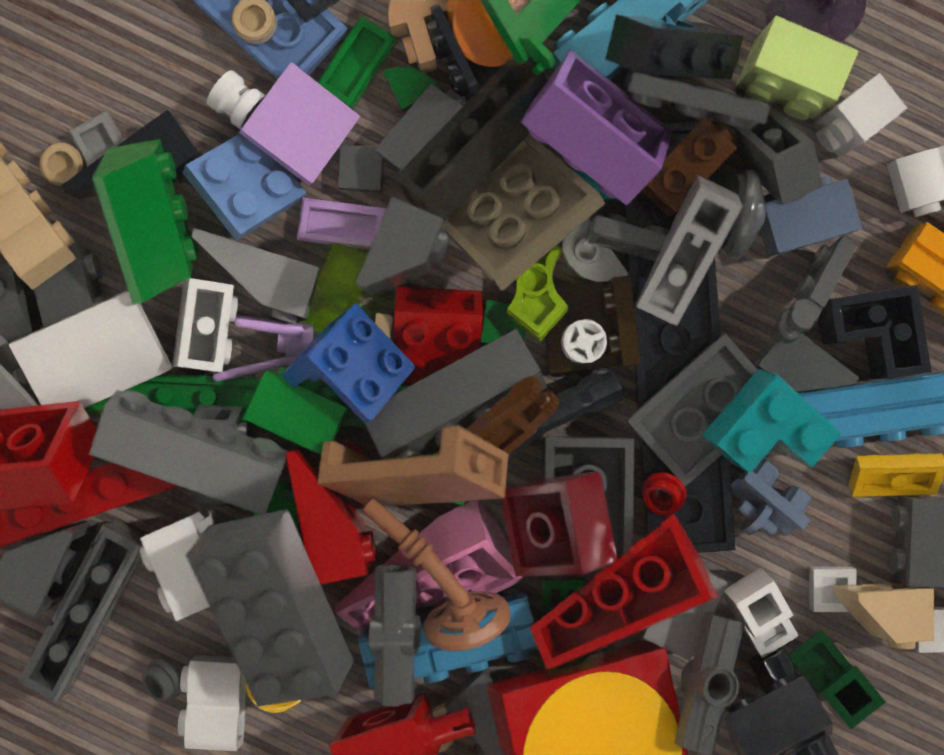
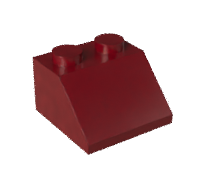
[501,472,618,577]

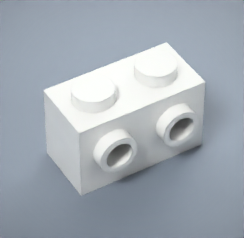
[172,278,238,372]

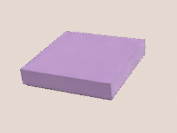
[239,62,361,186]

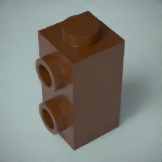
[641,118,737,218]

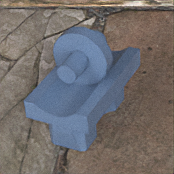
[731,459,811,537]

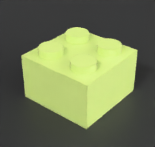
[736,16,859,120]

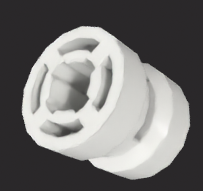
[207,70,266,130]

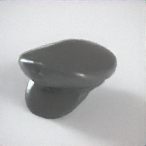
[710,169,766,260]

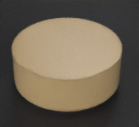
[231,0,277,44]
[40,143,87,188]

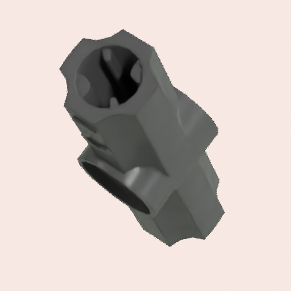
[369,564,421,706]
[675,612,744,755]

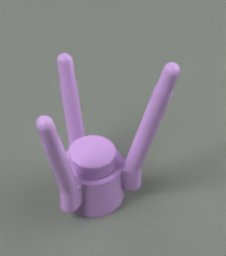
[212,314,313,382]

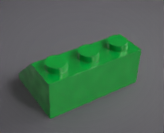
[93,139,199,305]

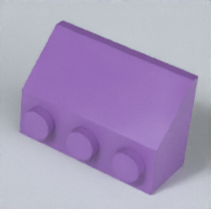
[521,50,673,205]

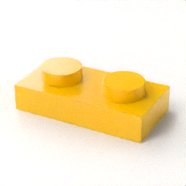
[848,453,944,497]

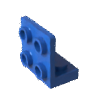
[282,303,414,423]

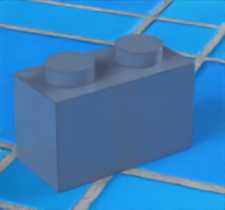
[760,176,862,258]

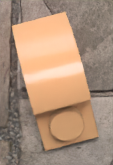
[388,0,449,73]

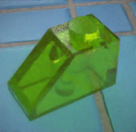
[306,242,367,332]

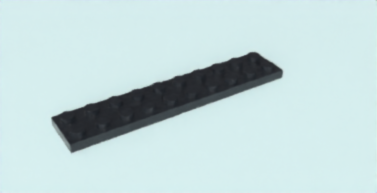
[623,121,736,553]

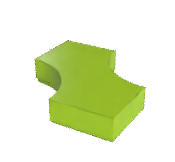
[507,244,568,342]

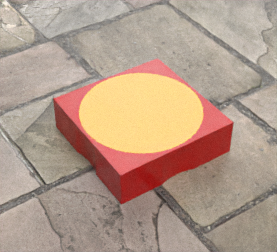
[486,640,688,755]

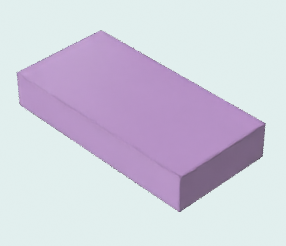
[297,197,387,251]

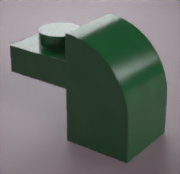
[788,629,886,730]

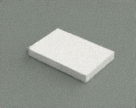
[8,291,172,408]

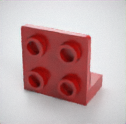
[393,286,483,386]

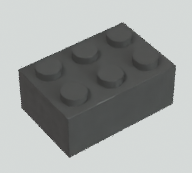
[542,436,634,572]

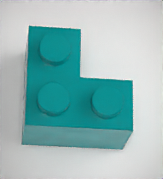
[701,369,842,473]

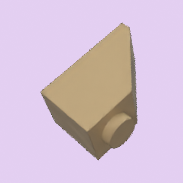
[833,582,934,649]

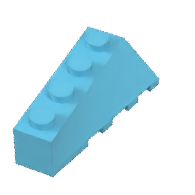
[553,0,709,81]

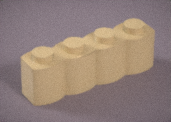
[0,141,77,290]

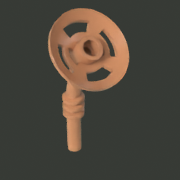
[362,498,511,651]

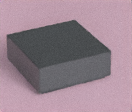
[338,145,383,192]

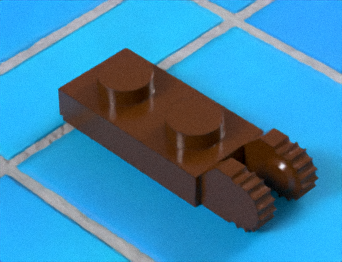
[438,375,560,455]

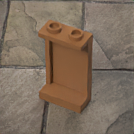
[318,426,508,507]

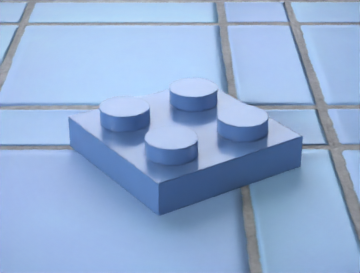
[182,134,306,241]

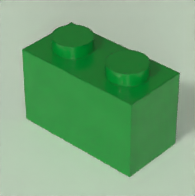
[243,366,350,455]

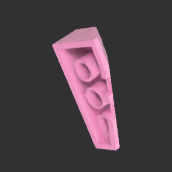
[334,500,525,631]

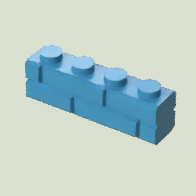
[797,372,944,448]
[358,592,538,690]

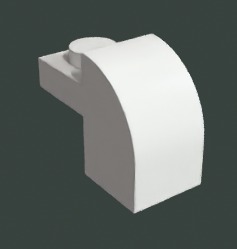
[723,568,798,658]

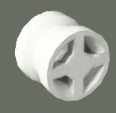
[560,319,607,364]

